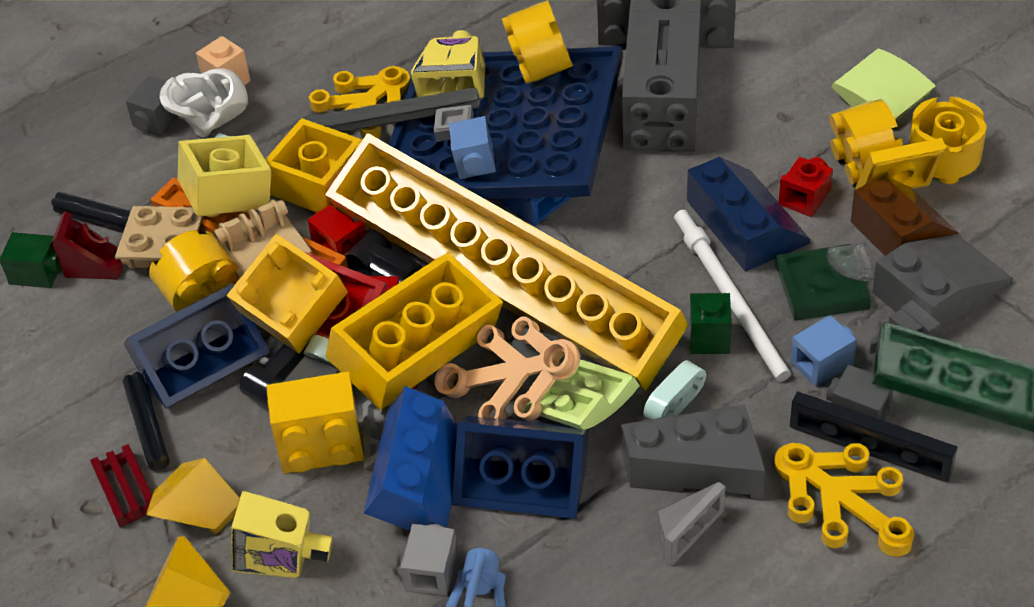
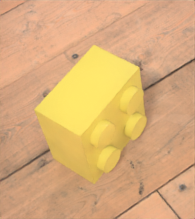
[178,135,271,217]

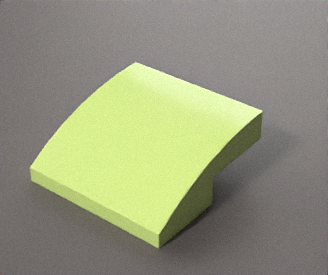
[831,48,936,121]
[524,359,639,430]

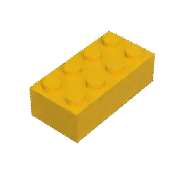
[325,252,503,410]

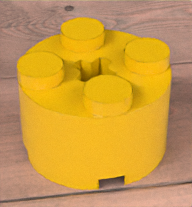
[502,0,573,84]
[908,97,987,184]
[829,99,903,185]
[149,230,239,312]

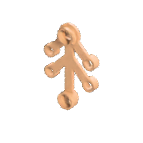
[435,317,580,421]

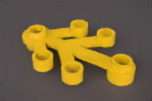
[309,66,410,139]
[774,443,914,557]

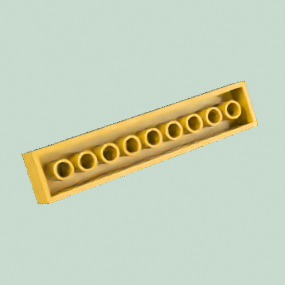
[325,133,689,391]

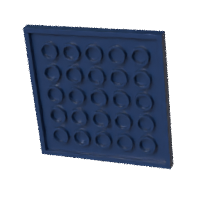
[388,46,623,199]

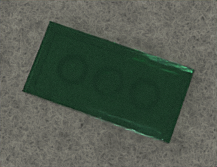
[872,322,1034,432]

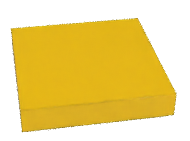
[856,138,946,189]

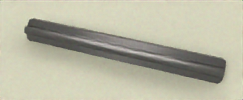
[305,87,480,132]

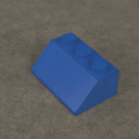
[363,386,458,531]

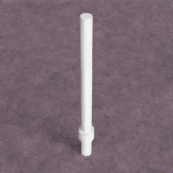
[674,210,791,382]

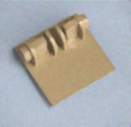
[213,199,313,278]
[115,206,203,269]

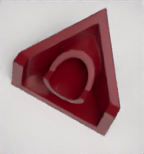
[52,211,123,280]

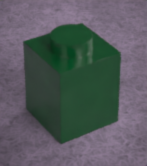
[0,232,62,288]
[690,293,732,354]

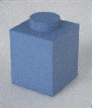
[449,116,496,179]
[791,315,857,387]

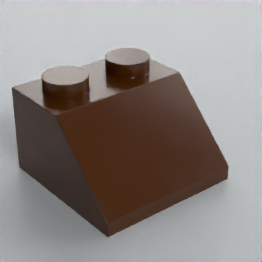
[851,176,959,256]

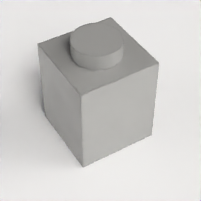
[401,524,458,597]

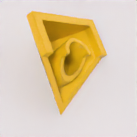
[146,458,240,534]
[145,536,230,607]

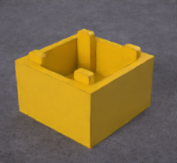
[226,234,348,354]

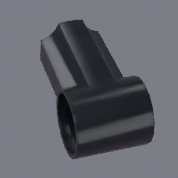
[344,230,422,283]
[240,342,309,411]

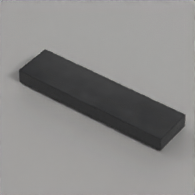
[789,391,958,482]

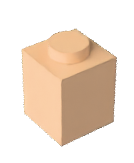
[196,36,251,85]

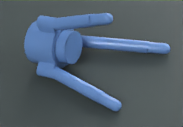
[445,548,506,607]

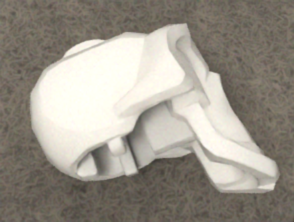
[160,68,248,138]

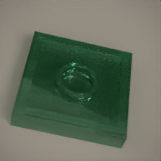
[775,244,871,321]

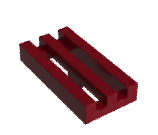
[90,444,152,527]

